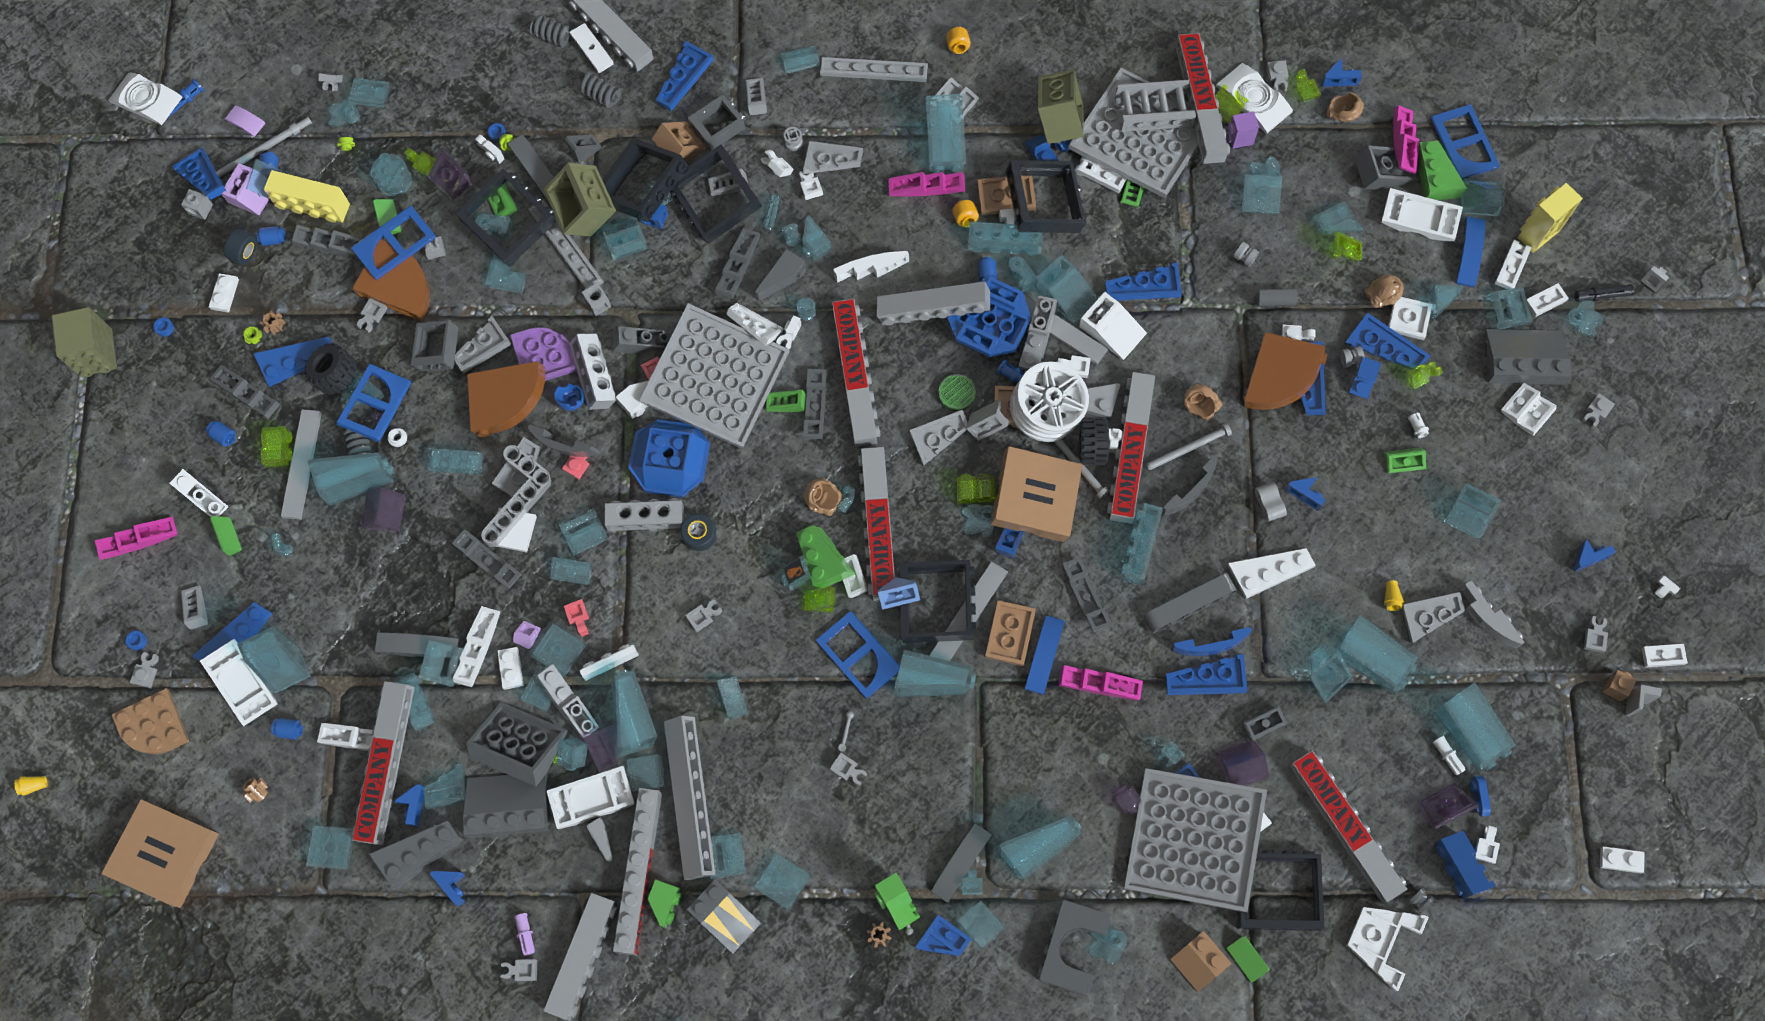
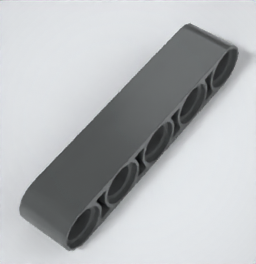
[1144,573,1237,633]

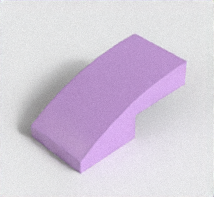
[225,105,265,137]

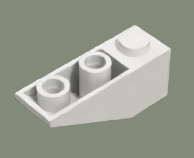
[616,381,649,419]
[170,469,228,517]

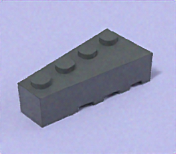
[369,821,464,889]

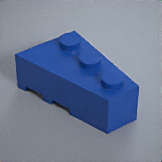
[1436,831,1496,899]

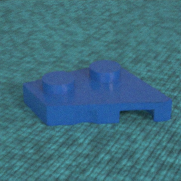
[915,915,972,956]

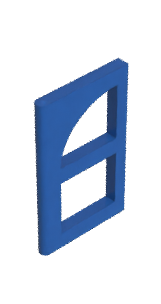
[1430,104,1500,180]
[351,205,437,280]
[337,364,411,442]
[816,611,902,699]

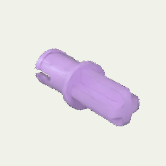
[514,913,535,955]

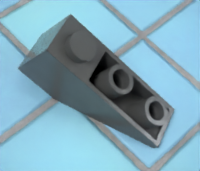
[611,326,672,354]

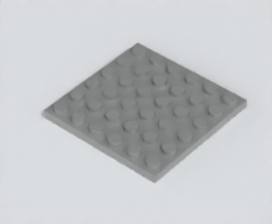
[1069,68,1199,198]
[639,303,790,449]
[1124,768,1267,913]

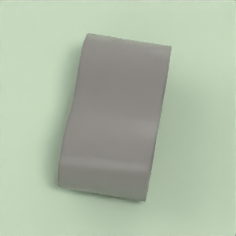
[1255,482,1287,522]

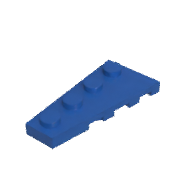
[656,41,714,111]
[172,147,226,200]
[1105,262,1182,300]
[1345,313,1431,372]
[254,337,333,387]
[1300,341,1326,415]
[192,602,272,661]
[1165,654,1247,695]

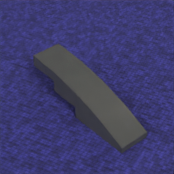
[508,134,554,203]
[292,224,362,258]
[715,228,760,299]
[210,365,280,419]
[374,633,459,659]

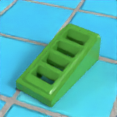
[1121,179,1144,207]
[766,390,806,412]

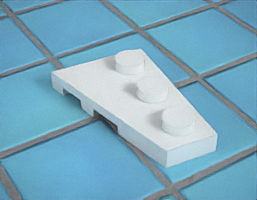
[727,303,784,346]

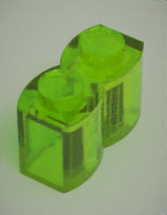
[261,426,292,468]
[956,473,996,504]

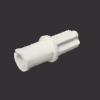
[1432,736,1465,775]

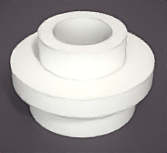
[388,428,407,447]

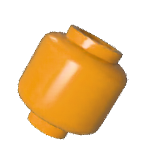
[946,27,971,54]
[952,200,979,227]

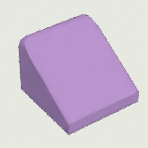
[513,620,541,649]

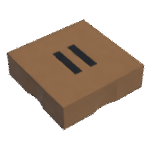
[990,446,1083,542]
[101,800,219,908]

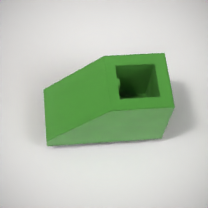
[648,880,682,928]

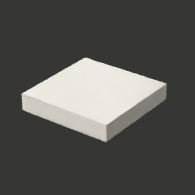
[1388,297,1432,340]
[490,508,537,552]

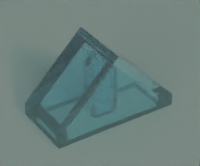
[1430,285,1464,319]

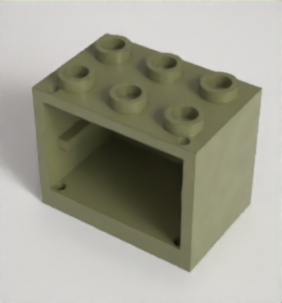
[1038,69,1084,144]
[544,163,616,236]
[52,307,117,377]

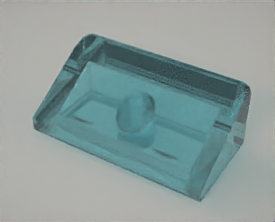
[781,46,820,73]
[550,557,592,585]
[717,677,748,720]

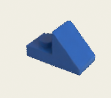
[1322,59,1362,87]
[1025,134,1059,161]
[1349,357,1381,399]
[1285,477,1326,511]
[996,528,1024,559]
[1573,539,1616,572]
[394,784,426,827]
[430,871,465,906]

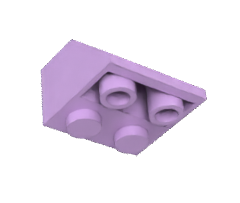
[221,163,270,216]

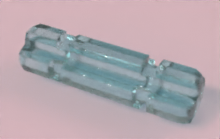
[763,194,780,229]

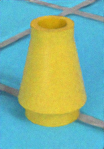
[1384,580,1404,611]
[14,776,48,796]

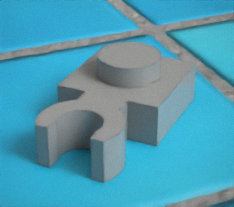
[1267,60,1289,91]
[357,298,387,333]
[1582,394,1615,429]
[685,600,722,632]
[1584,616,1608,653]
[130,652,159,688]
[830,753,867,786]
[500,960,537,981]

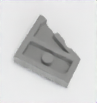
[1086,383,1120,419]

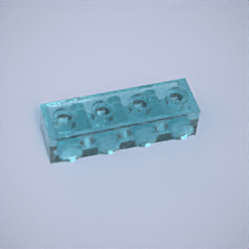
[968,222,1043,255]
[1121,503,1163,586]

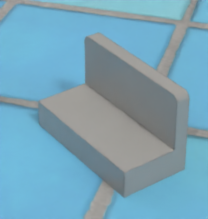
[967,400,1009,441]
[1625,685,1662,716]

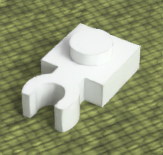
[475,135,504,164]
[800,171,823,200]

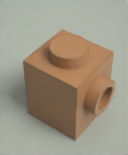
[1602,670,1636,702]

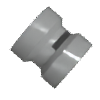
[784,127,803,151]
[1233,242,1259,267]
[1340,346,1364,368]

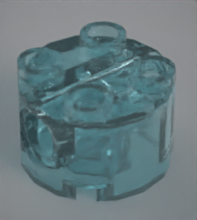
[370,153,412,196]

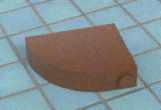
[352,239,430,322]
[1244,332,1328,410]
[467,361,545,437]

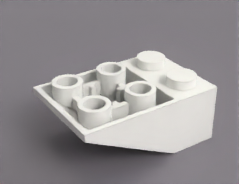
[1080,292,1147,360]

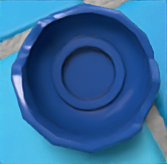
[554,383,585,411]

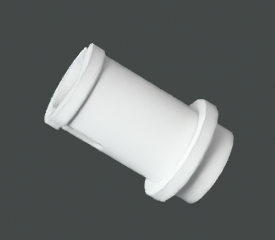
[1408,413,1429,438]

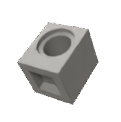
[181,189,213,220]
[582,282,611,316]

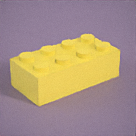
[264,170,350,223]
[1517,183,1583,253]

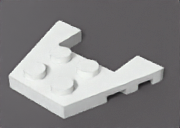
[1346,907,1429,992]

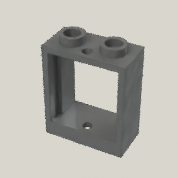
[688,95,745,151]
[411,319,459,372]

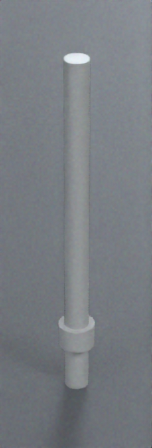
[216,117,312,177]

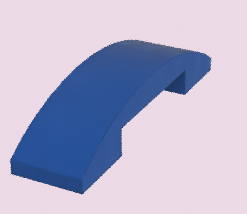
[1456,217,1485,287]
[1025,615,1065,695]
[1172,627,1252,656]

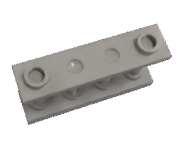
[1115,80,1196,132]

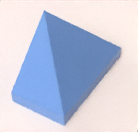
[878,578,920,609]

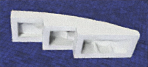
[833,251,909,282]
[453,606,500,687]
[317,723,373,751]

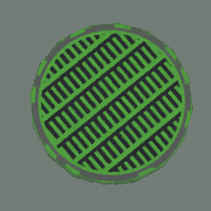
[938,374,976,411]

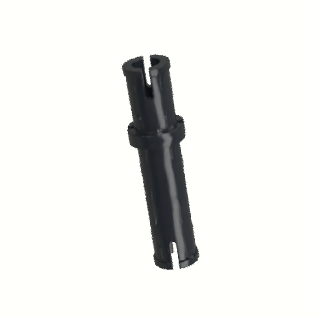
[1574,284,1634,302]

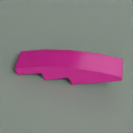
[1393,106,1419,174]
[889,172,965,197]
[95,517,177,560]
[1059,665,1143,700]

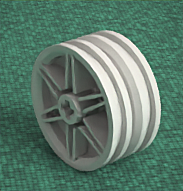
[1010,362,1089,442]

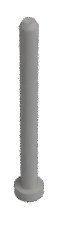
[1146,423,1232,470]
[1054,439,1110,499]

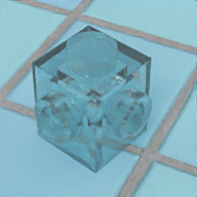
[557,737,588,771]

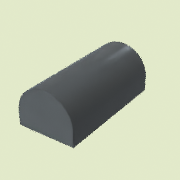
[1256,289,1297,307]
[1242,706,1288,741]

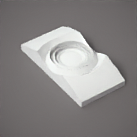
[1216,63,1293,134]
[108,73,182,125]
[1381,188,1463,241]
[200,639,278,726]
[547,766,635,829]

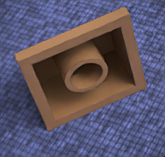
[652,122,707,162]
[1170,931,1232,992]

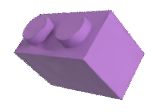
[1226,111,1259,149]

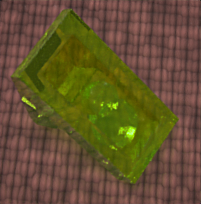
[1332,231,1362,262]
[803,586,836,613]

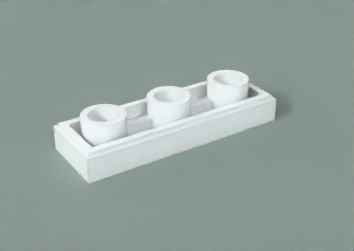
[570,23,613,73]
[580,644,639,681]

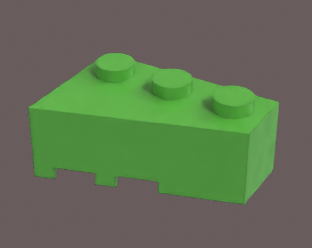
[1417,141,1467,200]
[796,525,856,589]
[874,873,920,930]

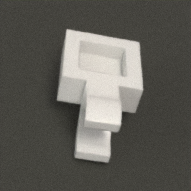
[761,150,794,177]
[777,315,801,349]
[1282,325,1315,342]
[1057,355,1090,378]
[1109,428,1122,453]
[1474,826,1500,864]

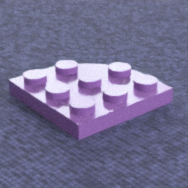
[511,328,577,381]

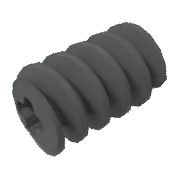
[529,15,569,48]
[581,72,622,108]
[342,425,373,465]

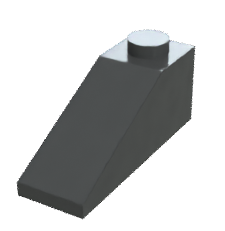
[755,249,806,301]

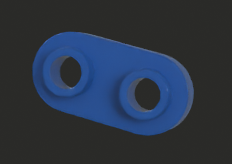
[1470,776,1491,817]

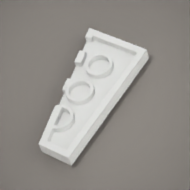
[1227,549,1316,599]

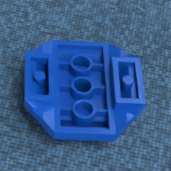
[947,276,1031,357]
[628,420,710,498]

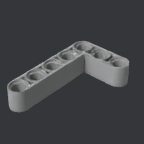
[481,445,551,547]

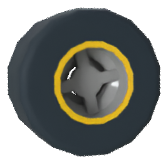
[224,229,258,265]
[681,514,716,551]

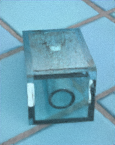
[925,94,966,173]
[307,452,395,506]
[1332,615,1418,694]
[237,626,311,694]
[894,650,977,697]
[611,670,657,759]
[1433,682,1516,771]
[997,816,1082,883]

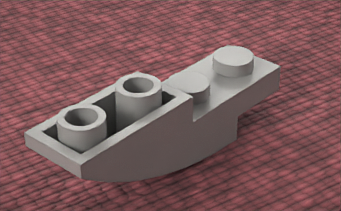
[1019,295,1057,371]
[1460,580,1525,649]
[535,664,599,739]

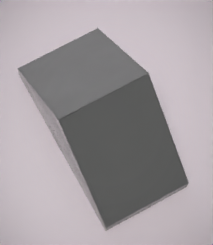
[565,134,602,164]

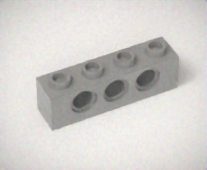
[569,334,616,410]
[605,498,684,531]

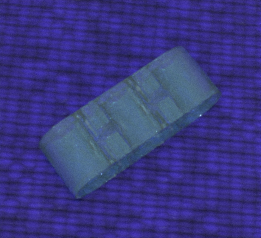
[427,449,484,475]
[395,672,435,731]

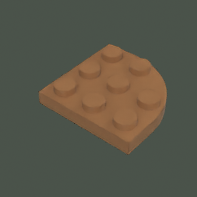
[112,688,190,754]

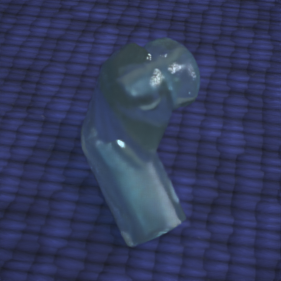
[837,485,856,513]
[271,533,293,557]

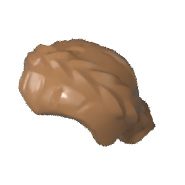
[1326,92,1364,122]
[1364,275,1404,308]
[1184,384,1222,420]
[804,478,842,516]

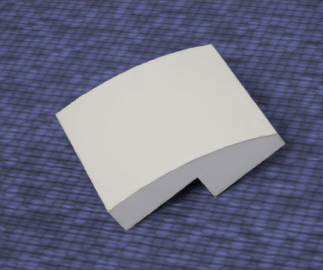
[1501,383,1557,436]

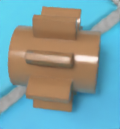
[260,310,286,335]
[242,778,268,803]
[867,922,892,948]

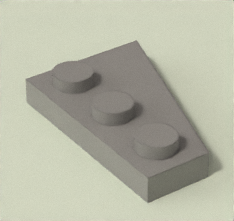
[803,141,863,174]
[454,316,511,374]
[909,410,968,466]
[492,437,540,497]
[1402,592,1465,643]

